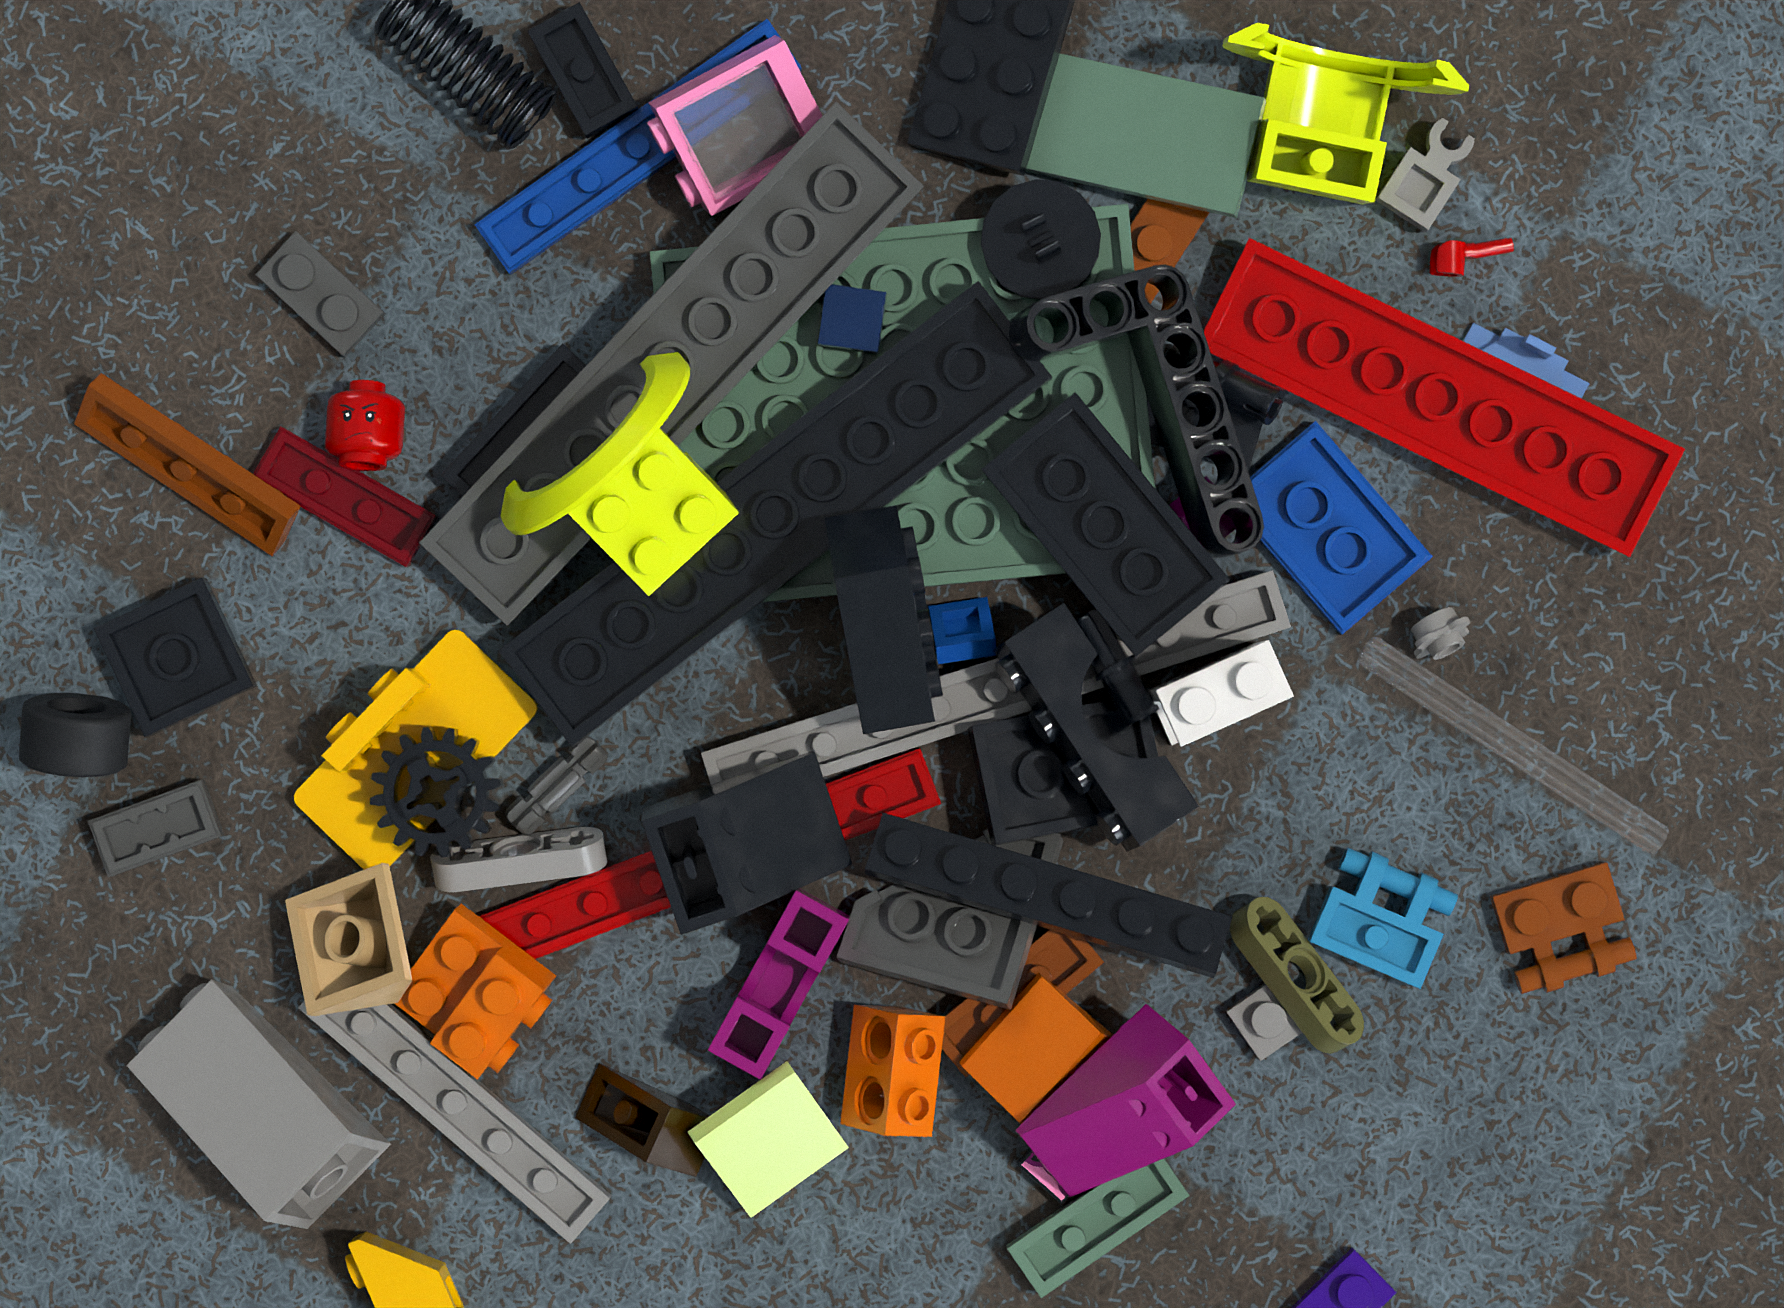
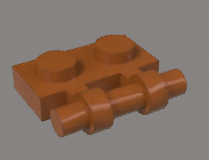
[1490,862,1637,994]

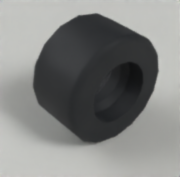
[19,693,131,778]

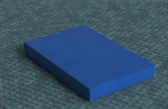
[1250,421,1433,635]

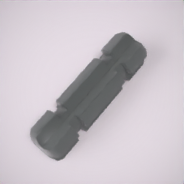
[505,736,608,835]

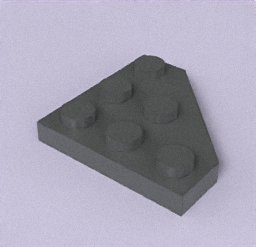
[837,828,1064,1010]

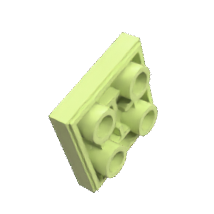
[688,1061,849,1218]

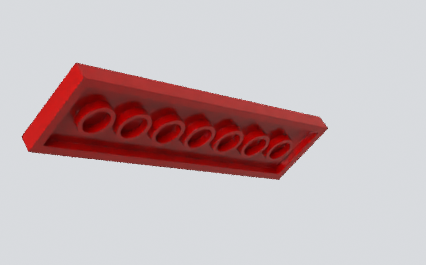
[1204,238,1685,557]

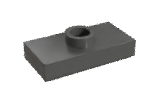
[88,780,225,877]

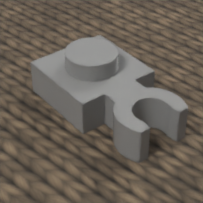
[1375,118,1475,232]

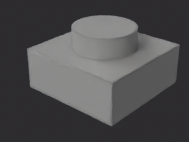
[1225,983,1302,1061]

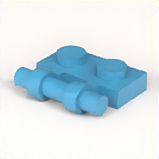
[1307,847,1458,989]

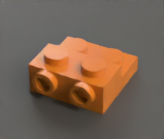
[394,903,557,1080]

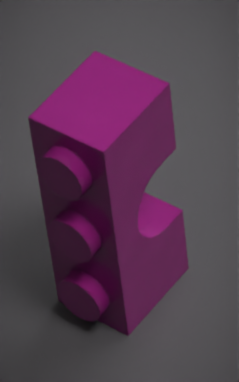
[708,888,850,1080]

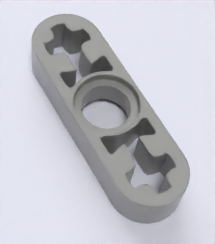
[430,827,607,892]

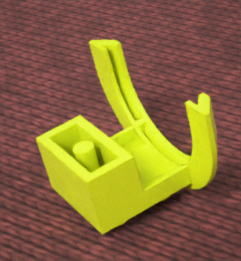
[1222,23,1469,205]
[500,352,739,596]

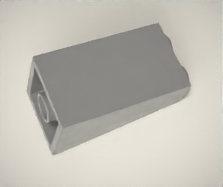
[126,979,391,1229]

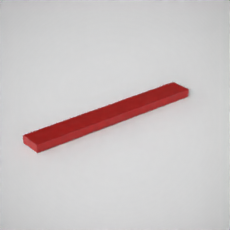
[479,748,941,959]

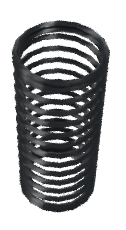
[374,0,557,150]

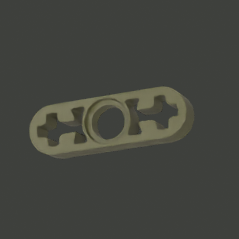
[1230,897,1364,1054]

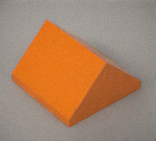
[959,973,1113,1124]

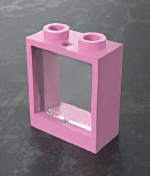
[647,35,822,216]

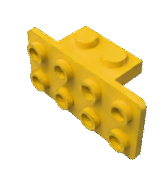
[294,630,538,870]

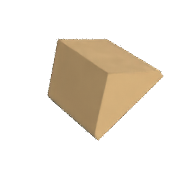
[285,863,412,1016]

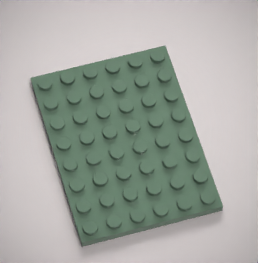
[650,204,1155,603]

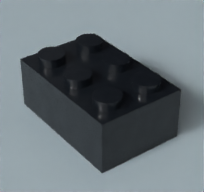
[824,505,943,735]

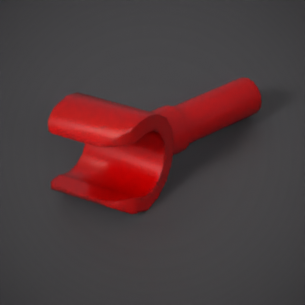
[1430,238,1514,277]

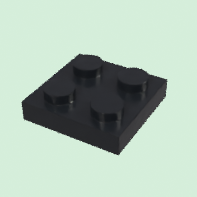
[94,577,257,737]

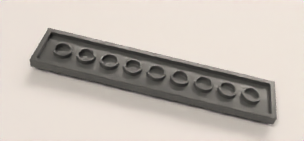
[419,102,924,626]

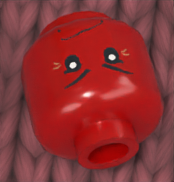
[325,380,405,471]

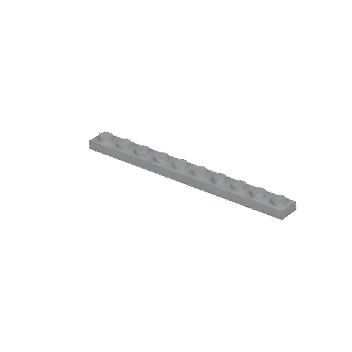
[701,570,1291,785]

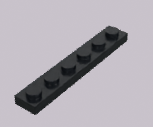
[865,813,1232,978]

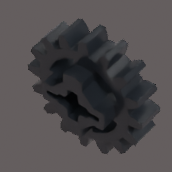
[370,727,503,857]

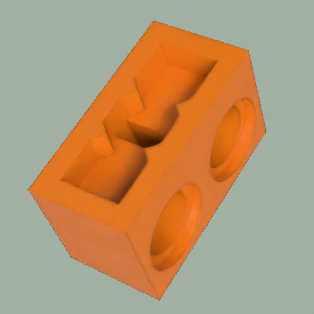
[840,1004,945,1137]

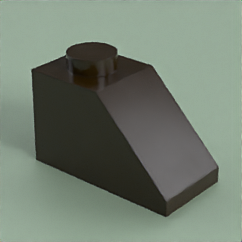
[575,1063,710,1177]

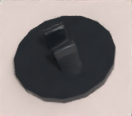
[981,179,1101,300]

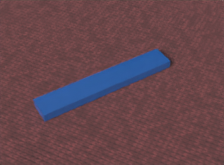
[475,19,802,275]

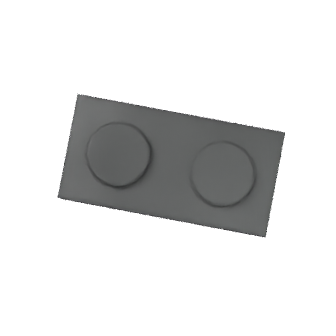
[255,231,386,357]

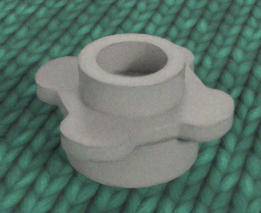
[1411,607,1471,660]

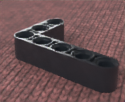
[1009,264,1264,558]

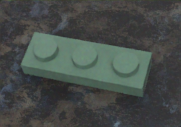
[1006,1159,1190,1298]

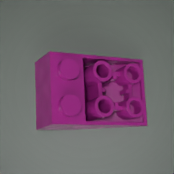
[1015,1004,1236,1197]

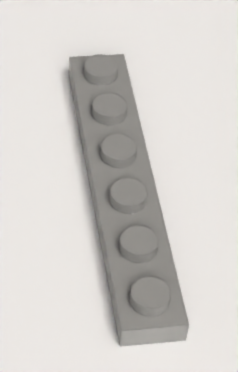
[298,1001,612,1244]

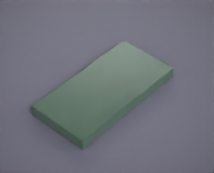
[1026,54,1266,218]

